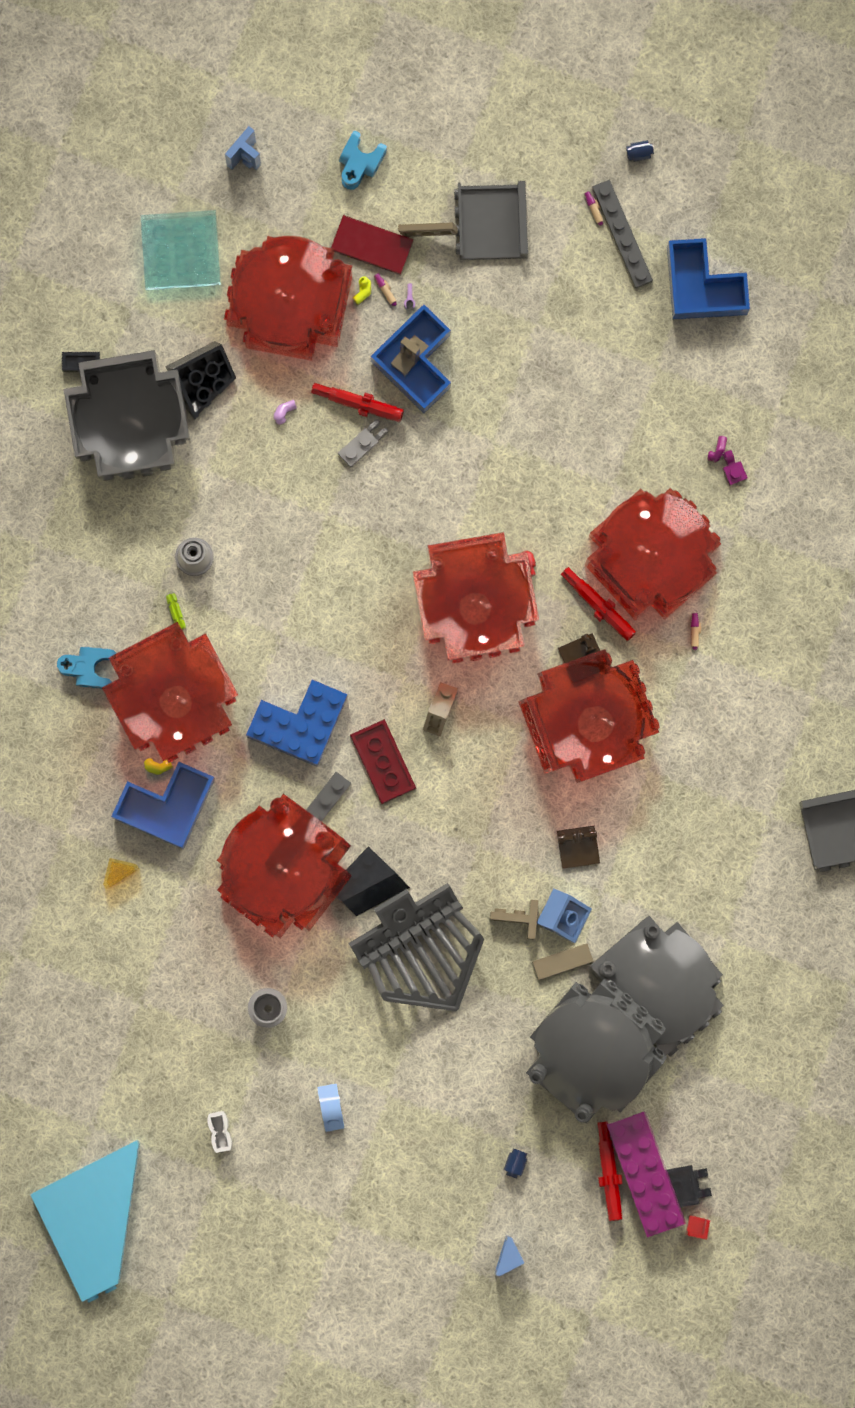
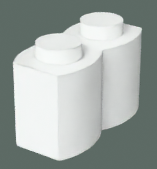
[208,1111,232,1153]

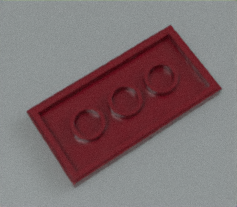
[330,215,414,275]
[350,719,417,805]

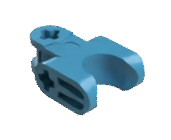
[339,131,387,190]
[57,647,117,690]

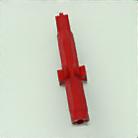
[311,383,404,423]
[561,567,636,642]
[597,1121,623,1221]

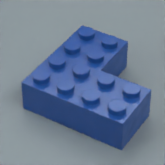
[667,238,750,320]
[370,304,451,414]
[246,680,348,767]
[111,762,215,850]

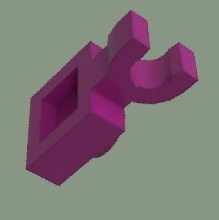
[722,450,748,486]

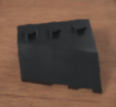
[165,341,236,420]
[328,846,410,916]

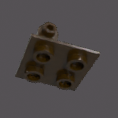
[558,633,608,683]
[557,825,600,869]

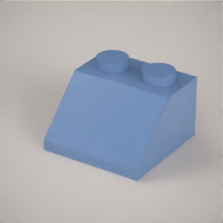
[537,889,592,943]

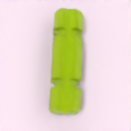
[166,593,186,631]

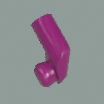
[707,436,727,463]

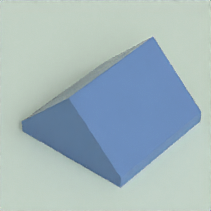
[495,1235,524,1276]

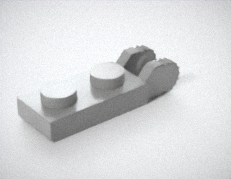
[338,419,388,468]

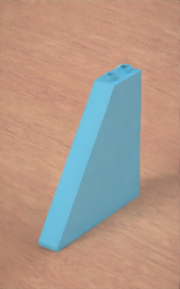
[30,1140,140,1303]

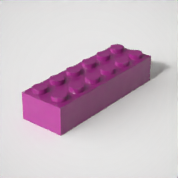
[607,1111,686,1238]

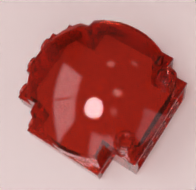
[224,236,353,361]
[585,488,721,621]
[412,532,539,664]
[102,622,239,763]
[518,649,660,783]
[217,793,352,939]

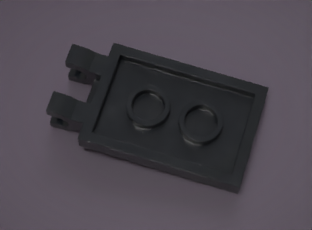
[667,1165,712,1207]

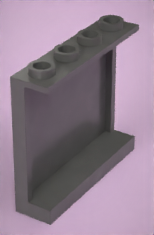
[454,181,528,260]
[799,790,855,872]

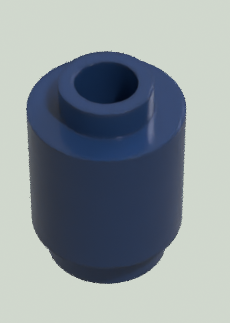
[626,140,654,162]
[503,1148,528,1179]

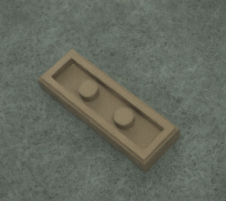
[398,222,458,237]
[532,943,594,980]

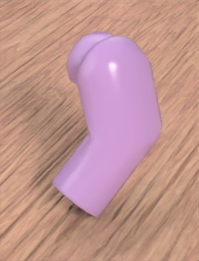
[274,400,297,425]

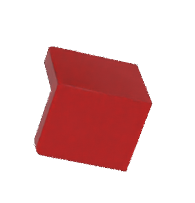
[685,1215,711,1240]

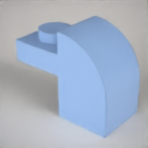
[317,1084,345,1132]

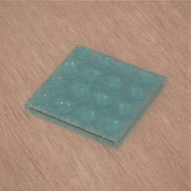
[140,210,221,290]

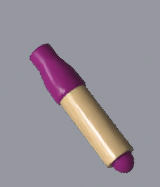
[584,191,604,226]
[374,273,397,306]
[691,613,701,650]

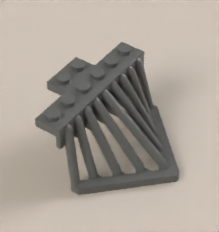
[348,883,484,1011]

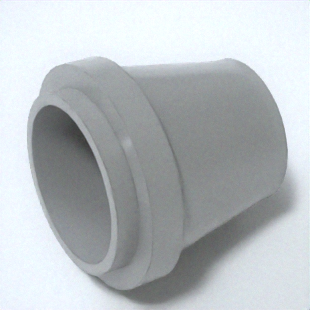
[175,538,214,576]
[248,988,287,1028]

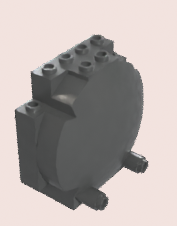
[63,350,190,481]
[588,915,724,1057]
[526,978,667,1124]

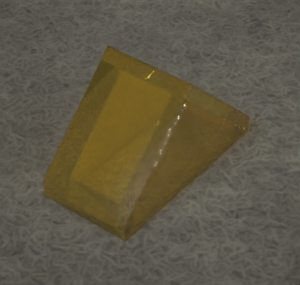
[103,858,140,889]

